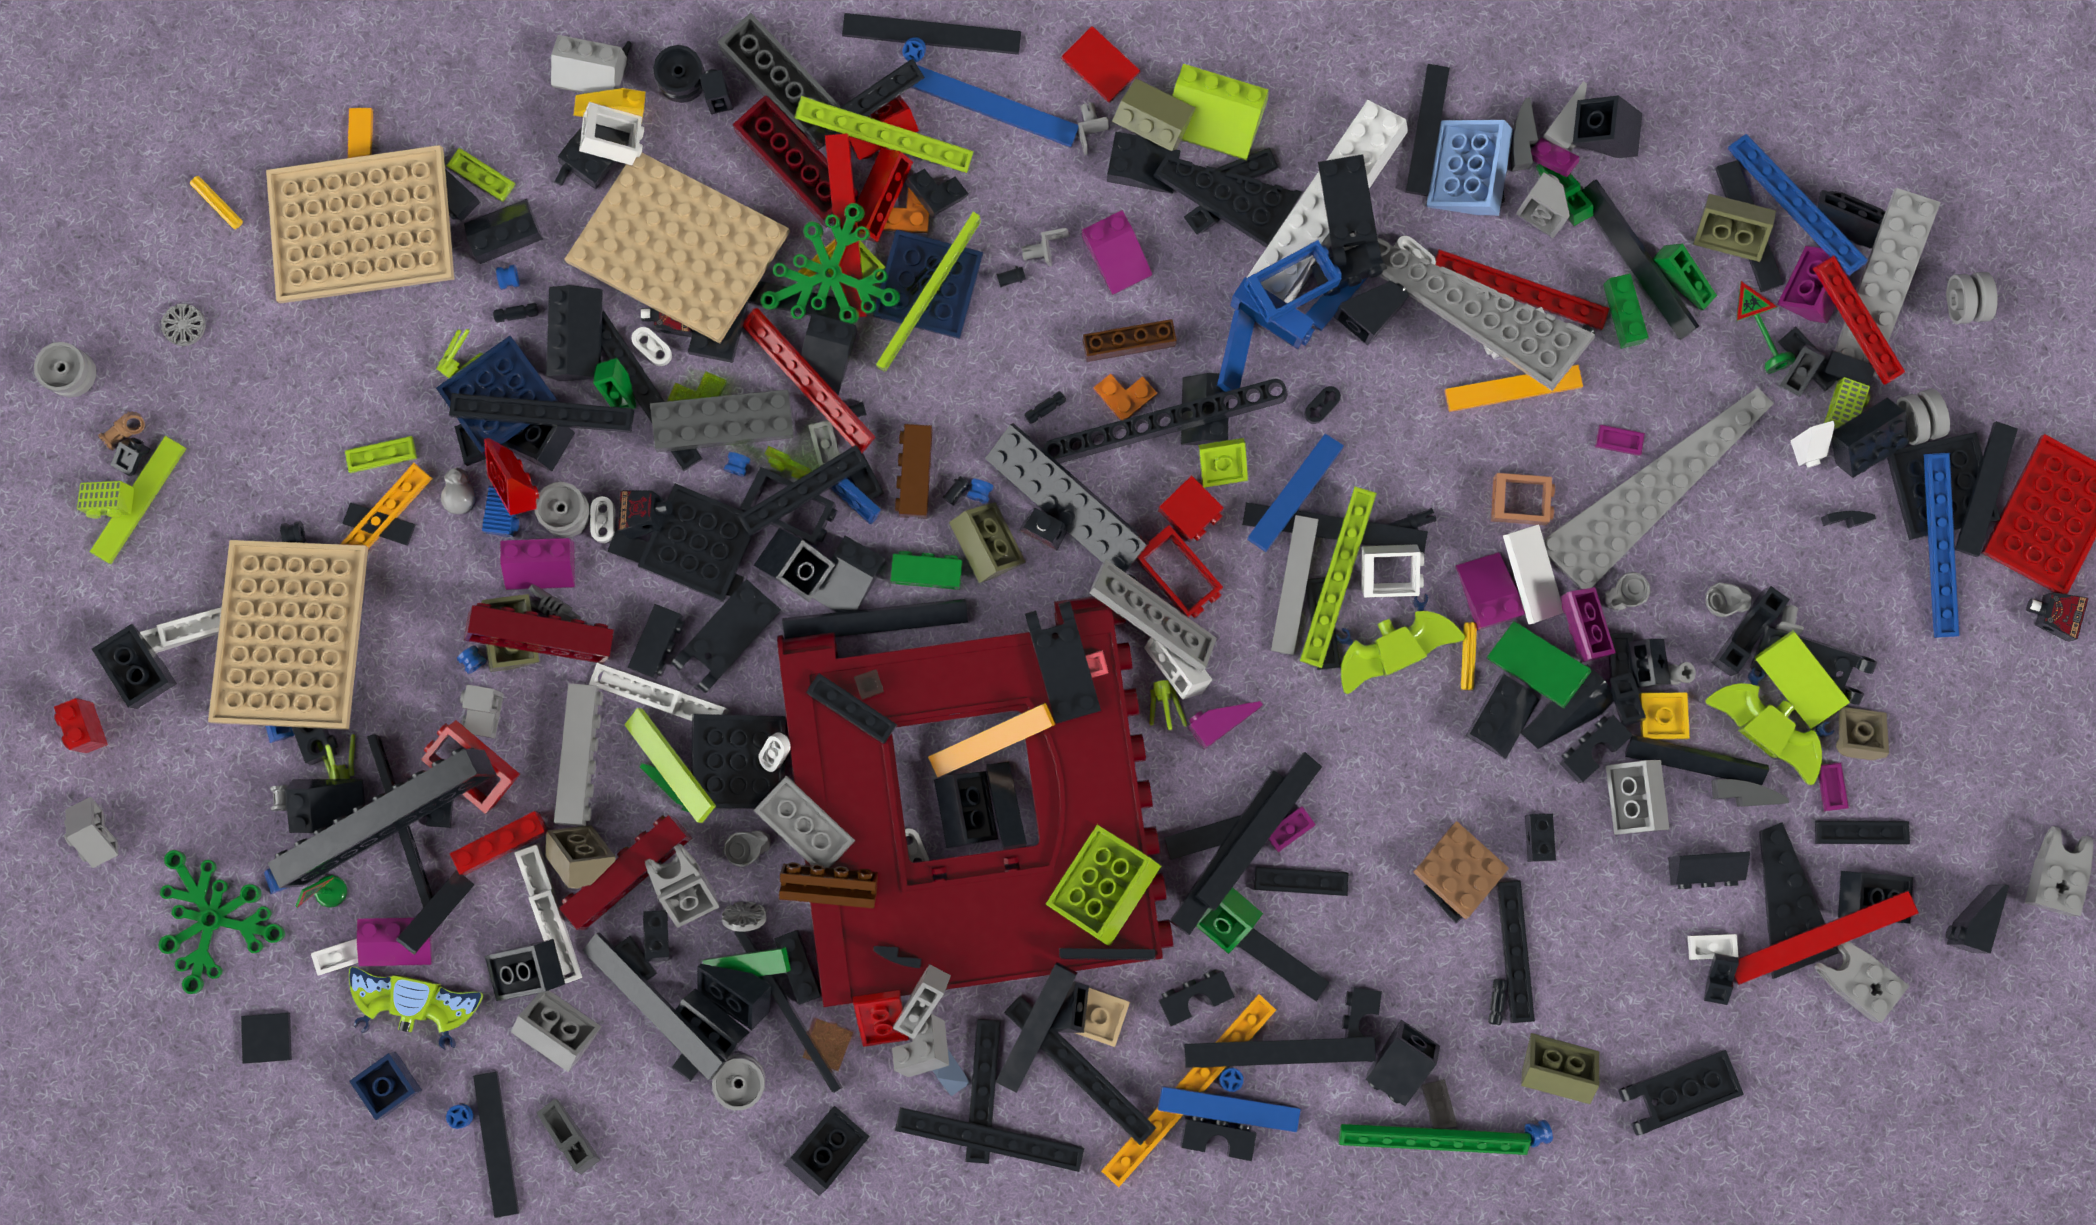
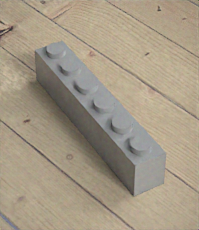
[554,683,603,826]

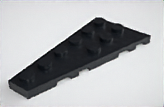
[1154,155,1302,248]
[1759,822,1838,979]

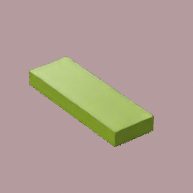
[446,148,515,202]
[345,436,417,473]

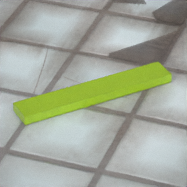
[90,436,187,564]
[624,708,716,823]

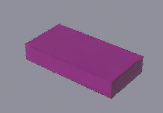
[1595,425,1645,456]
[1818,762,1849,811]

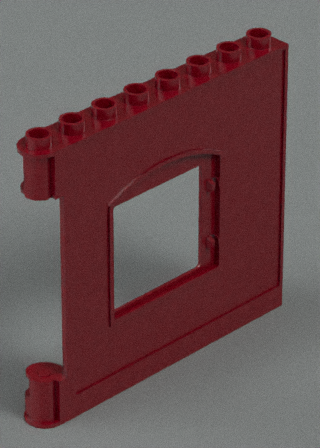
[777,596,1174,1007]

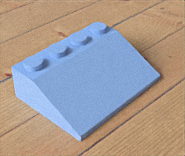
[1426,120,1513,216]

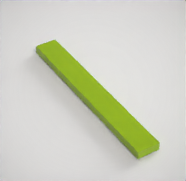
[795,96,974,173]
[876,212,981,372]
[1299,486,1377,668]

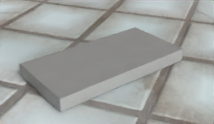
[754,776,855,868]

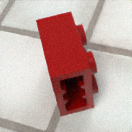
[1158,475,1224,543]
[54,698,108,753]

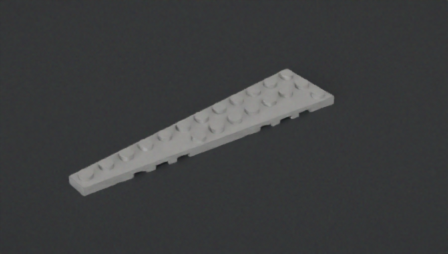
[1344,232,1595,391]
[1544,388,1774,589]

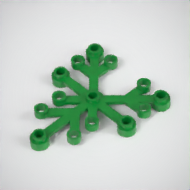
[760,203,900,324]
[158,850,285,994]

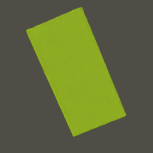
[1755,630,1850,729]

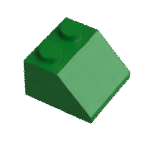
[1196,887,1263,954]

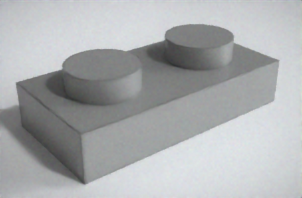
[808,420,840,467]

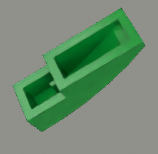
[1536,164,1593,226]

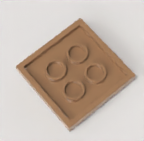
[1413,821,1509,920]

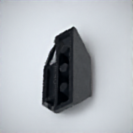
[1818,190,1886,249]

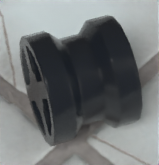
[280,521,306,543]

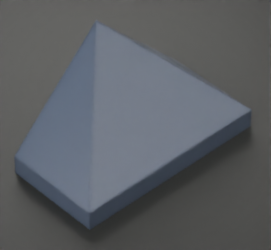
[933,1050,971,1096]

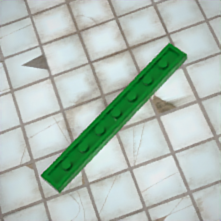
[1338,1124,1531,1155]

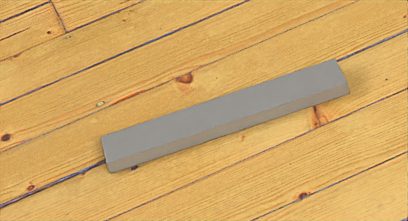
[1271,515,1318,655]

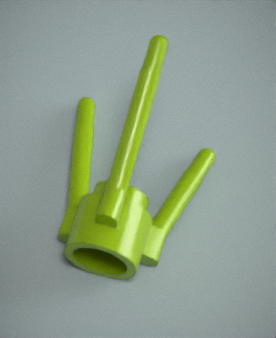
[436,329,483,378]
[1149,680,1187,730]
[317,734,355,779]

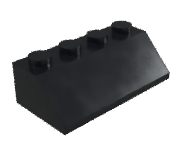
[546,285,603,381]

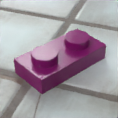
[1531,138,1579,177]
[1268,806,1316,852]

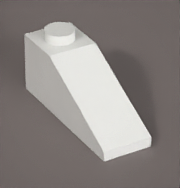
[1791,421,1835,468]
[1144,637,1212,700]

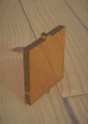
[802,1019,853,1071]

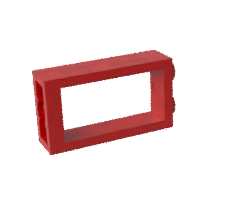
[1136,525,1223,619]
[421,720,520,814]

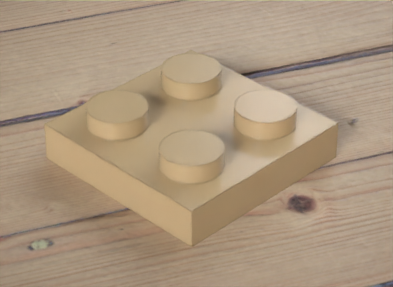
[1076,988,1130,1047]

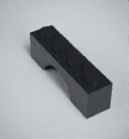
[1711,586,1790,676]

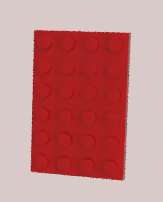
[1981,434,2096,594]

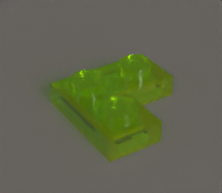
[666,371,727,402]
[764,446,813,480]

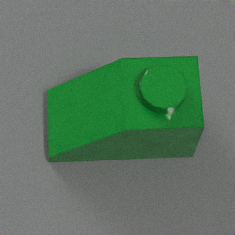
[593,358,636,409]

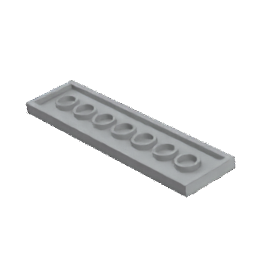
[1834,188,1941,377]

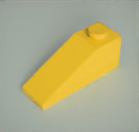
[573,88,646,124]

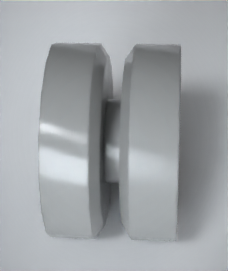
[1946,272,1998,325]
[34,342,96,398]
[1896,388,1950,445]
[535,482,591,538]
[712,1054,765,1110]

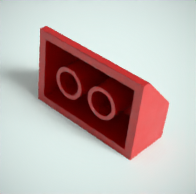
[849,95,919,160]
[484,438,539,515]

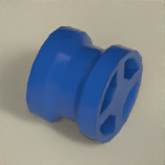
[902,37,926,63]
[496,264,520,290]
[723,452,751,477]
[967,479,994,504]
[457,645,487,674]
[1219,1067,1243,1092]
[446,1104,473,1129]
[1524,1120,1553,1147]

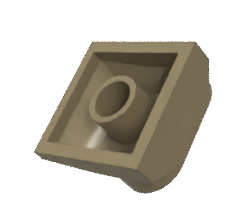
[1836,707,1889,760]

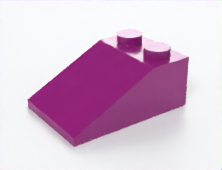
[1082,210,1152,295]
[1456,552,1525,631]
[1188,701,1263,750]

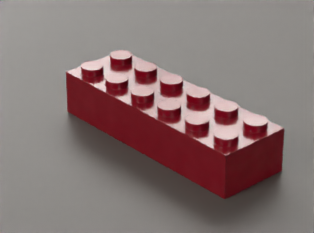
[732,95,859,228]
[463,603,614,664]
[559,815,693,930]

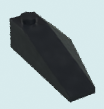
[1521,664,1614,749]

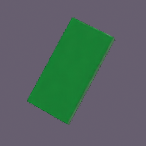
[1487,621,1591,708]

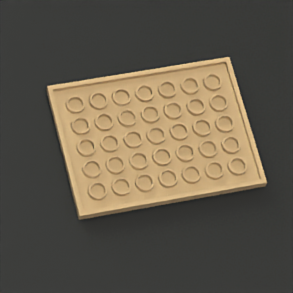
[266,145,454,303]
[565,152,790,343]
[208,540,368,729]

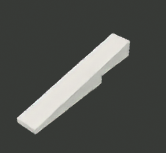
[140,607,222,653]
[589,663,729,721]
[514,843,582,984]

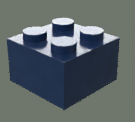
[349,1052,422,1120]

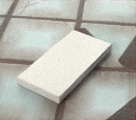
[1503,525,1564,624]

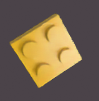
[1639,693,1690,740]

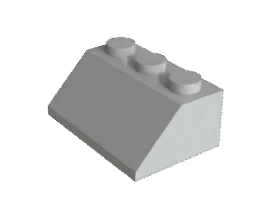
[551,35,628,94]
[1516,173,1570,238]
[1606,760,1670,835]
[511,991,601,1072]

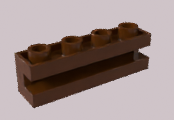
[1082,319,1177,362]
[895,424,933,519]
[779,862,878,908]

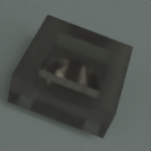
[854,669,884,700]

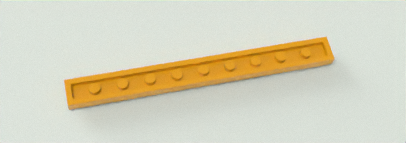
[1101,994,1276,1187]

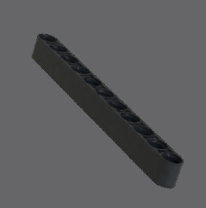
[1043,379,1288,463]

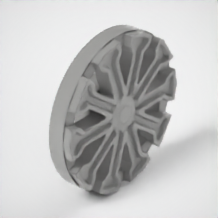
[161,304,206,346]
[722,902,766,931]

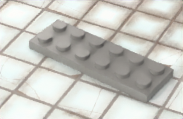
[1089,559,1217,672]

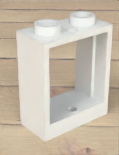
[579,102,644,165]
[1361,545,1424,597]

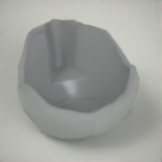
[441,467,476,514]
[1605,572,1650,611]
[1705,582,1752,617]
[724,830,771,867]

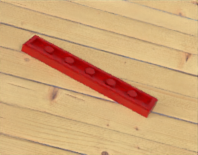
[1813,256,1905,385]

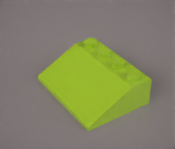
[1172,64,1269,160]
[1046,825,1161,946]

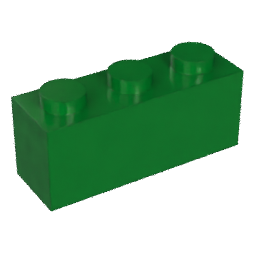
[1603,273,1649,349]
[890,551,963,590]

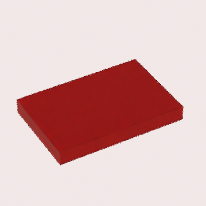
[1061,26,1140,103]
[853,990,910,1047]

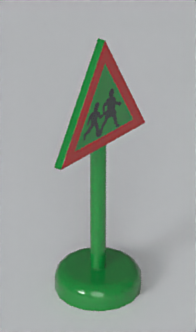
[1736,281,1796,374]
[295,875,347,908]

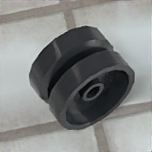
[653,45,705,103]

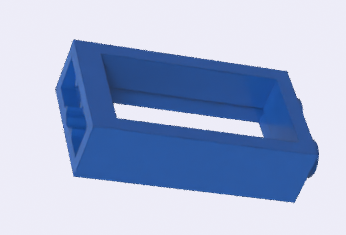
[1244,240,1342,324]
[1230,277,1315,349]

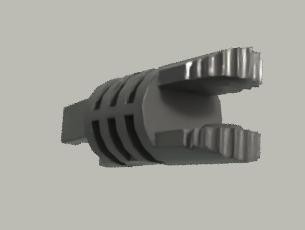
[529,584,581,622]

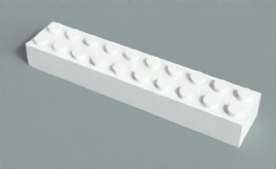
[1247,100,1408,303]

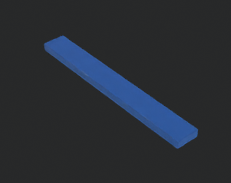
[910,65,1078,148]
[1728,134,1868,276]
[1924,453,1959,638]

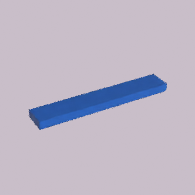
[1247,434,1344,552]
[1158,1086,1301,1132]

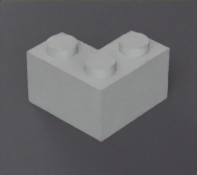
[460,685,504,739]
[64,797,118,868]
[892,1013,949,1077]

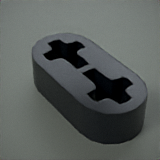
[1304,386,1341,424]

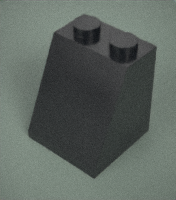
[1573,95,1642,158]
[1334,280,1409,346]
[754,528,835,602]
[1365,1020,1440,1106]

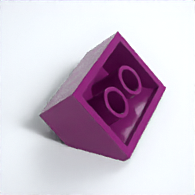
[1777,246,1851,324]
[500,538,575,590]
[1560,587,1616,663]
[357,918,432,966]

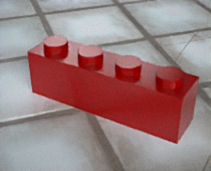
[856,148,913,242]
[449,811,548,875]

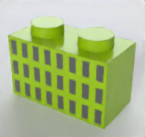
[1824,377,1870,428]
[77,481,135,519]

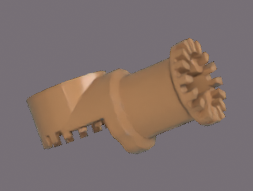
[98,411,145,451]

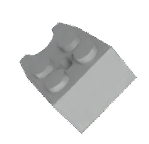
[2025,826,2093,916]
[645,844,719,928]
[1814,942,1909,1023]

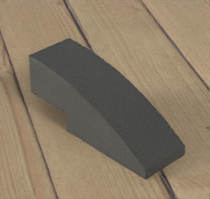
[1510,97,1538,172]
[1711,779,1789,807]
[537,1098,600,1175]

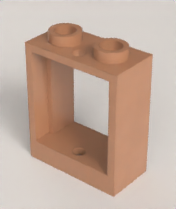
[1491,473,1555,526]

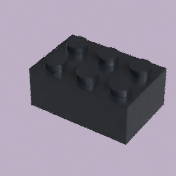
[1831,397,1909,478]

